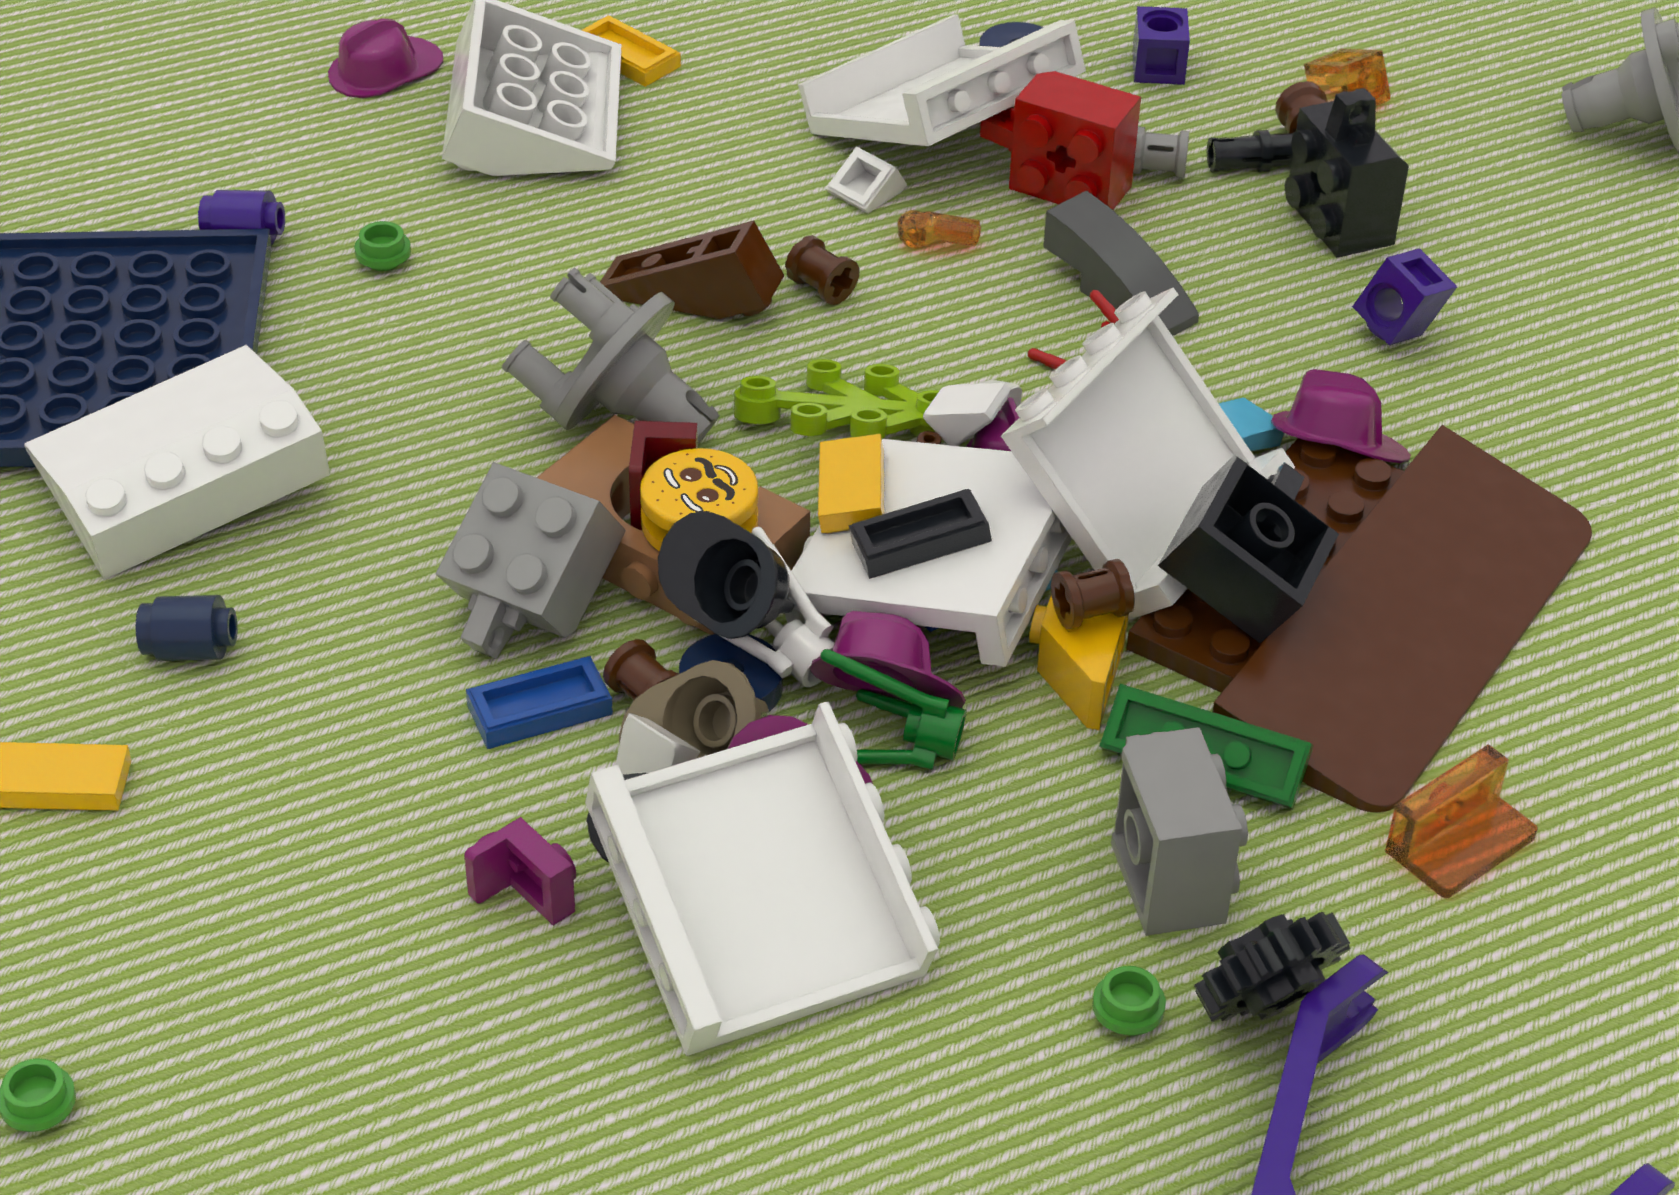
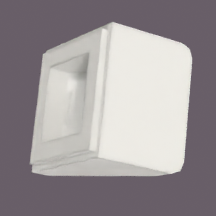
[825,146,907,214]
[923,382,1011,446]
[615,713,700,775]

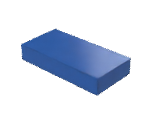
[466,656,613,749]

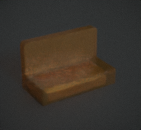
[1385,744,1538,898]

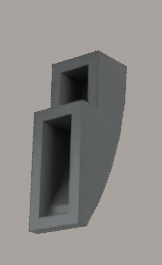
[1043,191,1199,336]

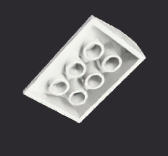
[442,0,621,176]
[24,345,330,580]

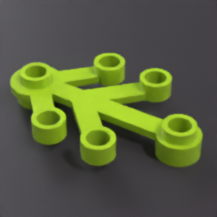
[734,359,942,439]

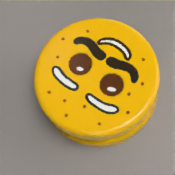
[640,448,758,552]

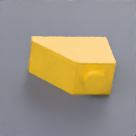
[1029,595,1129,730]

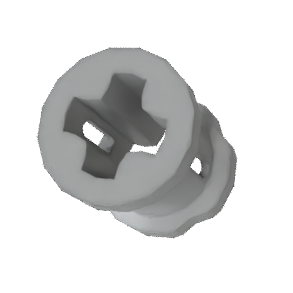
[1133,126,1189,178]

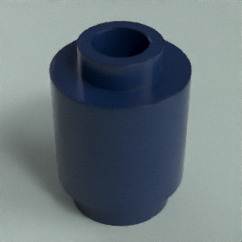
[135,595,238,661]

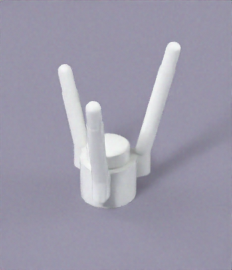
[694,527,835,687]

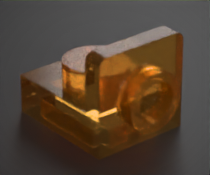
[1304,48,1391,106]

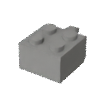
[435,462,626,659]
[1111,727,1248,936]

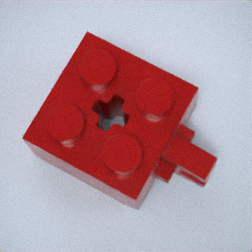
[980,71,1141,210]

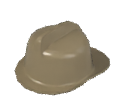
[619,660,769,759]

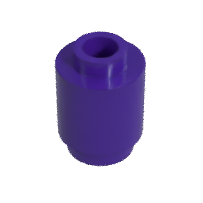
[198,190,285,245]

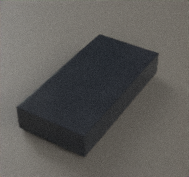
[849,489,992,579]

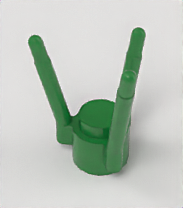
[820,649,967,770]

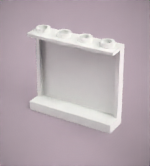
[798,14,1086,146]
[1001,287,1295,620]
[785,439,1072,667]
[585,701,940,1056]

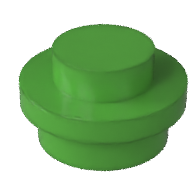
[354,221,411,271]
[1092,966,1166,1035]
[0,1058,76,1132]

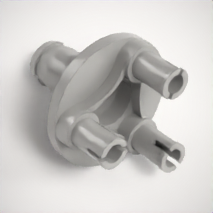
[1561,7,1679,153]
[502,268,720,444]

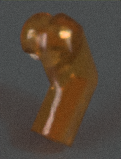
[897,210,981,249]

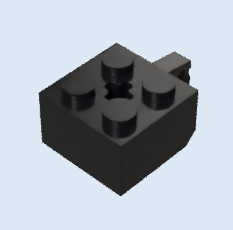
[1285,88,1409,258]
[1158,455,1339,643]

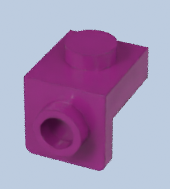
[464,817,576,925]

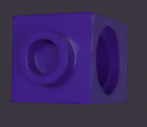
[1132,6,1190,85]
[1352,248,1457,346]

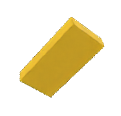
[582,15,681,87]
[818,434,884,533]
[0,742,131,811]

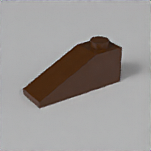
[600,220,785,319]

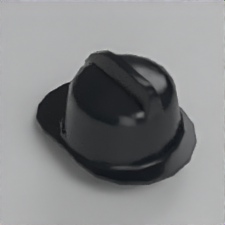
[658,511,795,639]

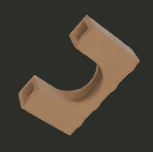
[536,415,810,635]

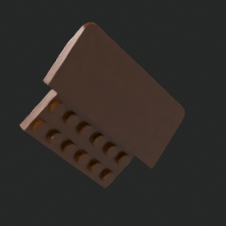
[1126,425,1592,813]

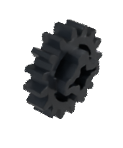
[1194,912,1351,1022]

